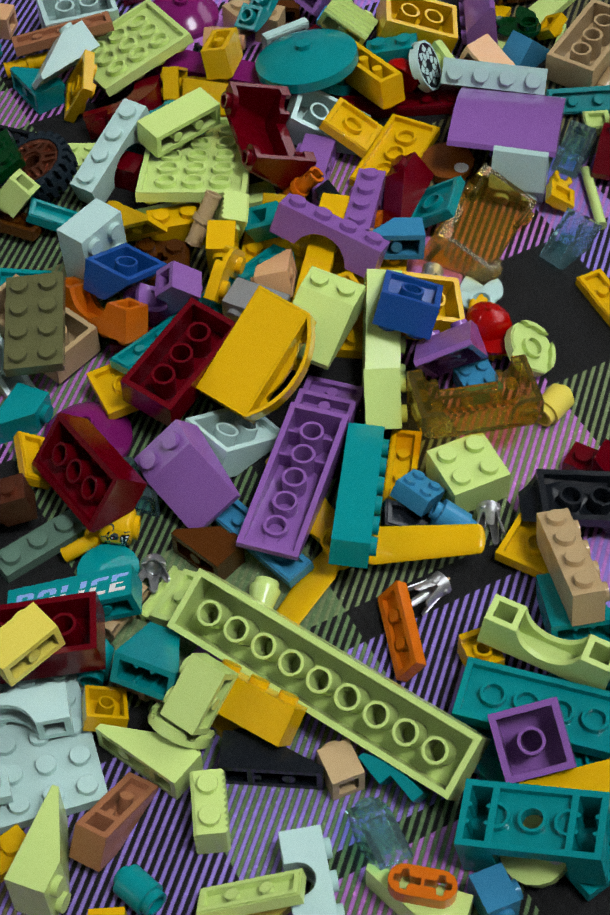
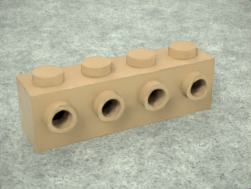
[536,508,610,627]

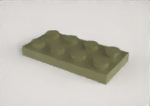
[3,271,66,377]

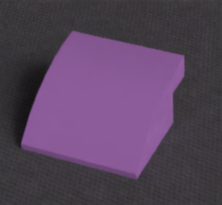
[446,87,566,158]

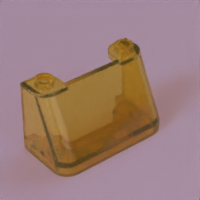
[422,163,537,282]
[407,354,544,439]

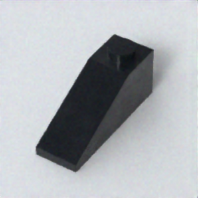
[218,728,324,790]

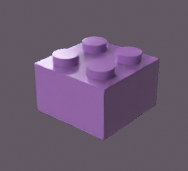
[487,697,577,783]

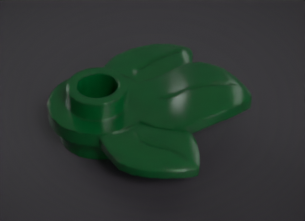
[496,6,541,38]

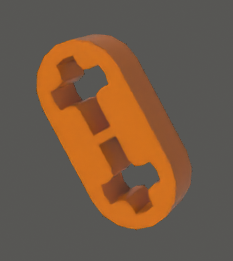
[388,863,458,909]

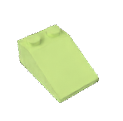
[292,266,366,370]
[4,785,71,915]

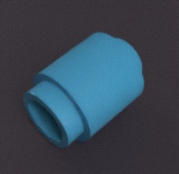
[428,499,477,525]

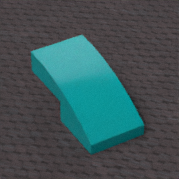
[358,753,431,803]

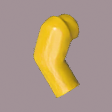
[60,529,103,563]

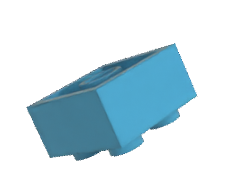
[453,359,502,407]
[389,469,446,517]

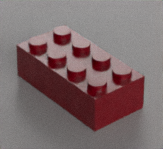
[120,297,236,426]
[0,591,106,684]

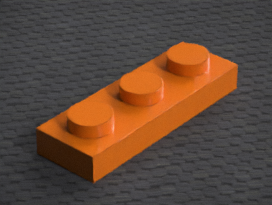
[377,580,427,682]

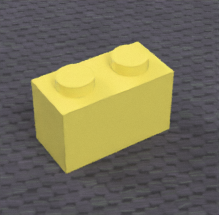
[0,602,66,687]

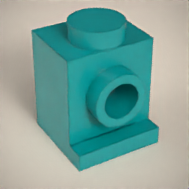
[245,201,284,243]

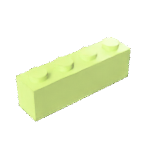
[361,268,406,387]

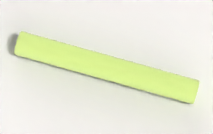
[580,166,607,230]

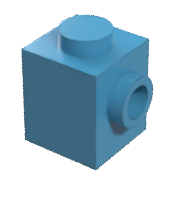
[467,862,523,915]

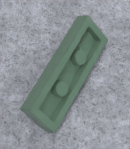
[0,509,87,583]

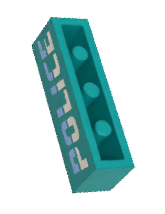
[7,564,142,622]

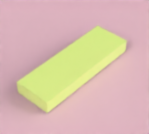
[196,868,306,915]

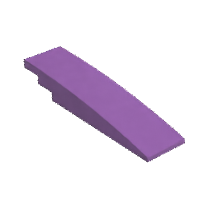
[236,375,364,561]

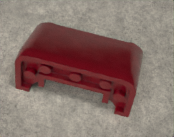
[220,81,317,191]

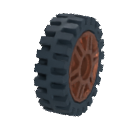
[0,131,78,207]

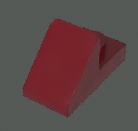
[562,439,610,471]

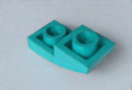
[234,0,279,32]

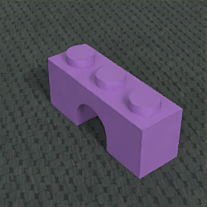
[123,260,203,327]

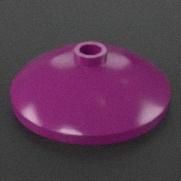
[153,0,219,39]
[43,402,133,458]

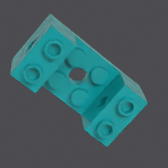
[454,778,610,886]

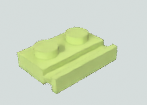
[139,566,197,629]

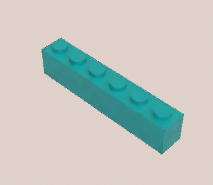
[328,422,389,569]

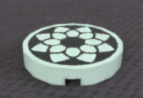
[408,40,441,93]

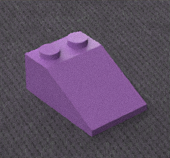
[413,319,489,379]
[134,419,241,528]

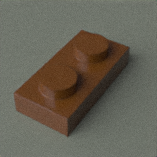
[0,210,47,242]

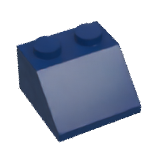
[83,243,167,300]
[372,269,443,340]

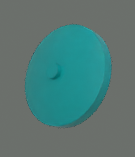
[255,28,359,94]

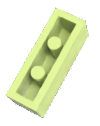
[137,87,221,158]

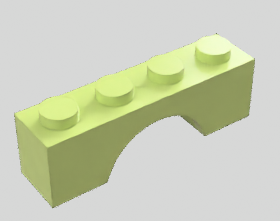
[477,594,610,690]

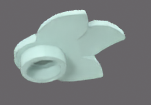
[460,276,503,310]

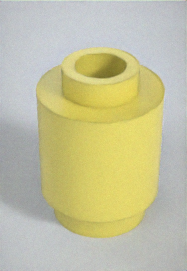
[531,383,574,427]

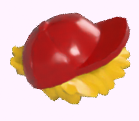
[465,294,512,361]

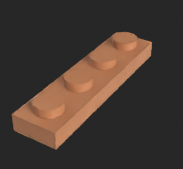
[11,11,114,57]

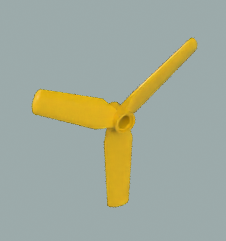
[265,457,486,625]

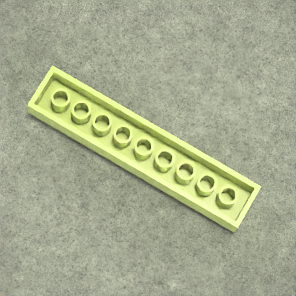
[167,568,491,801]

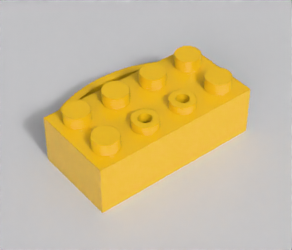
[196,285,317,425]

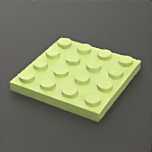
[93,0,194,97]

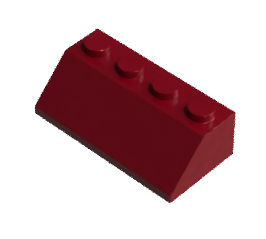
[32,412,147,532]

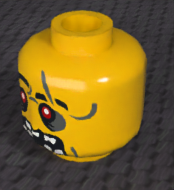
[98,508,141,546]

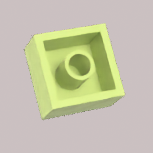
[425,430,511,512]

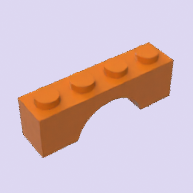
[65,276,149,346]

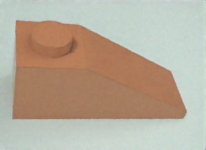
[69,772,159,872]

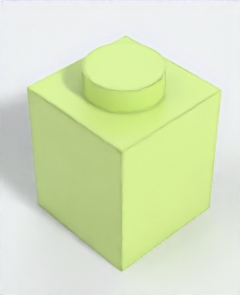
[0,168,40,218]

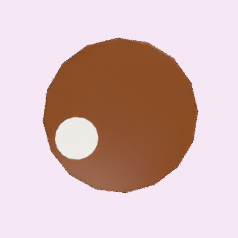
[422,142,475,183]

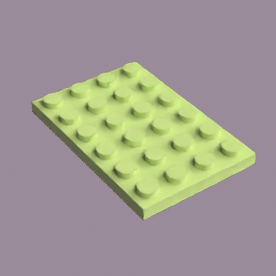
[135,117,250,204]

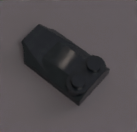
[518,469,610,535]

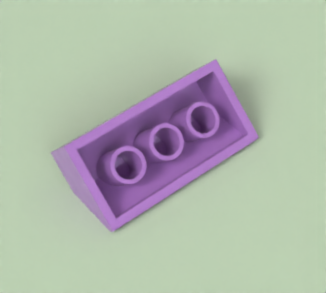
[458,0,498,45]

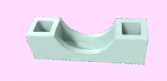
[441,57,548,95]
[70,98,150,204]
[0,682,74,740]

